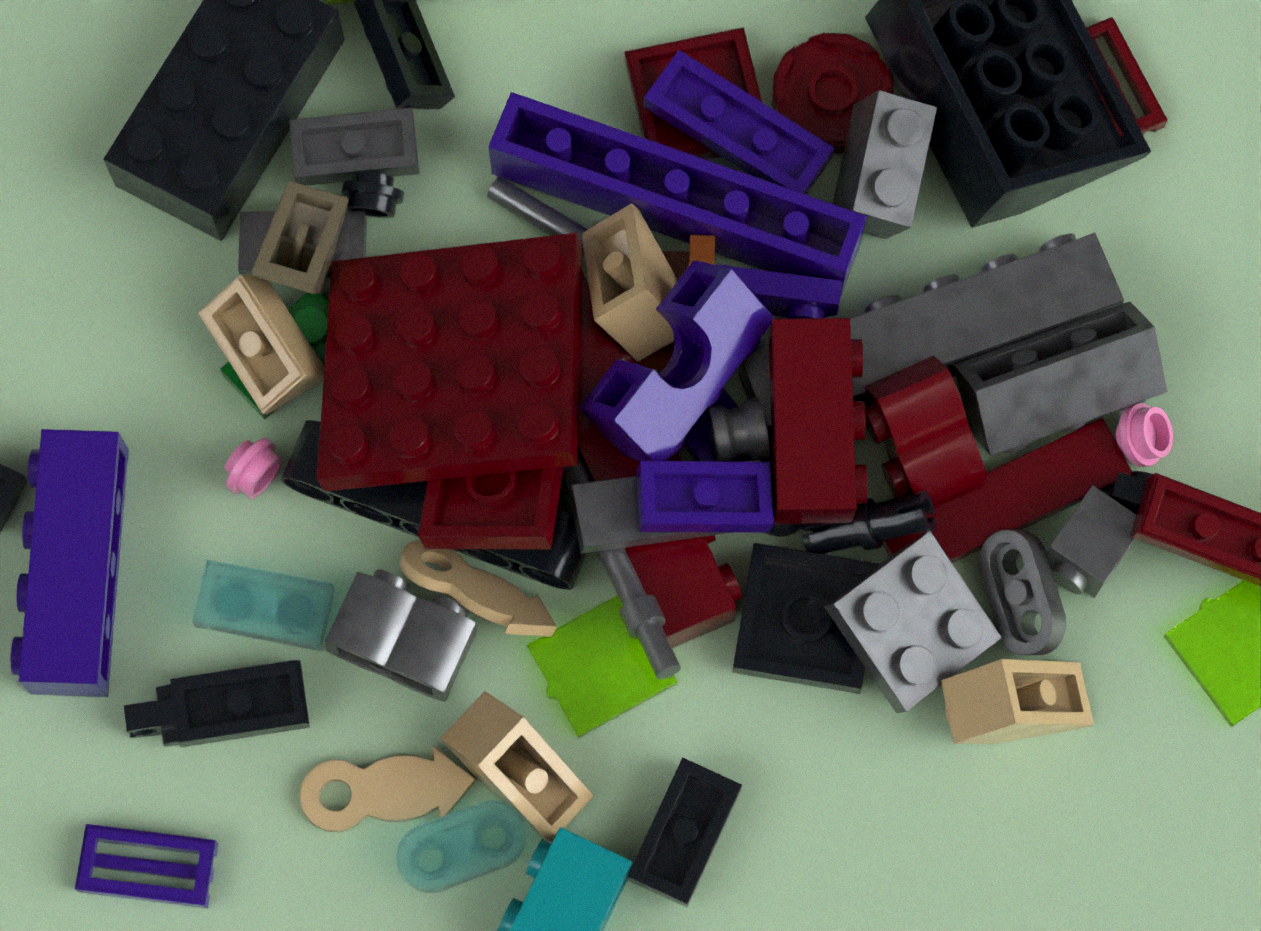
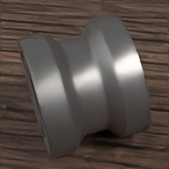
[707,398,770,462]

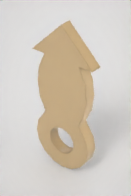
[399,541,557,637]
[300,745,476,833]

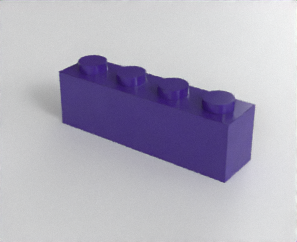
[10,429,129,697]

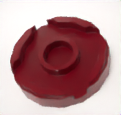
[772,33,894,154]

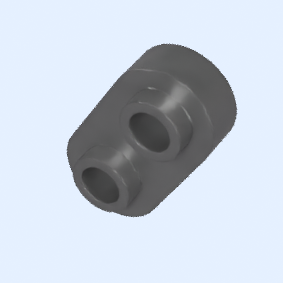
[979,530,1066,655]

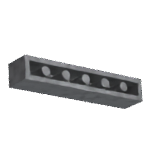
[739,233,1124,442]

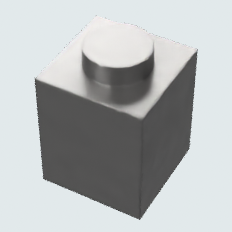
[1046,485,1137,598]

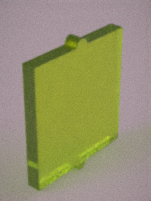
[1163,580,1261,728]
[527,595,677,739]

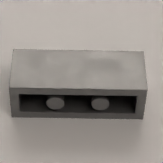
[954,301,1167,456]

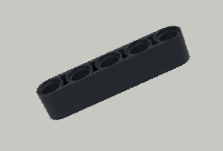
[281,420,586,590]

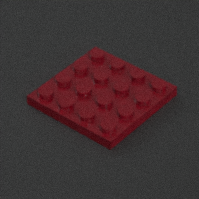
[317,233,582,492]

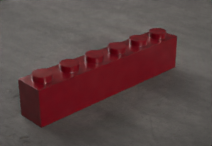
[578,270,742,648]

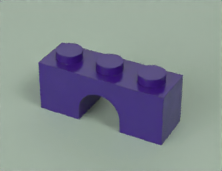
[578,260,775,461]

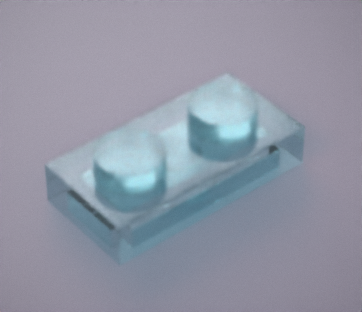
[192,560,335,651]

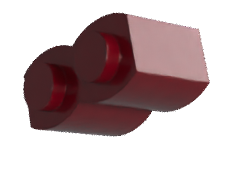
[864,355,987,504]

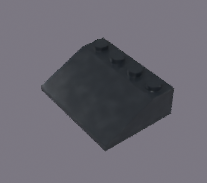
[865,0,1151,228]

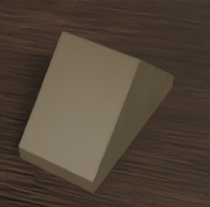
[252,180,349,294]

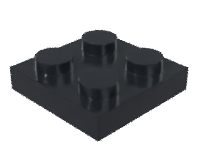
[732,543,879,694]

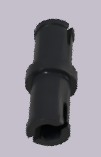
[801,490,936,554]

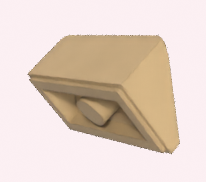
[198,274,324,414]

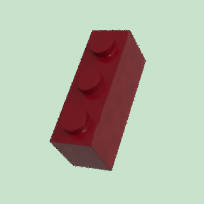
[769,318,868,524]

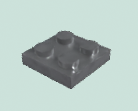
[824,532,1002,713]

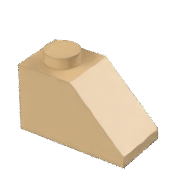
[581,203,678,362]
[941,659,1094,744]
[440,691,594,842]

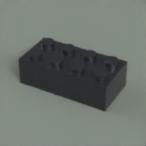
[103,0,345,241]

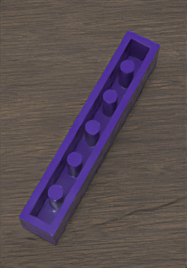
[488,92,867,297]

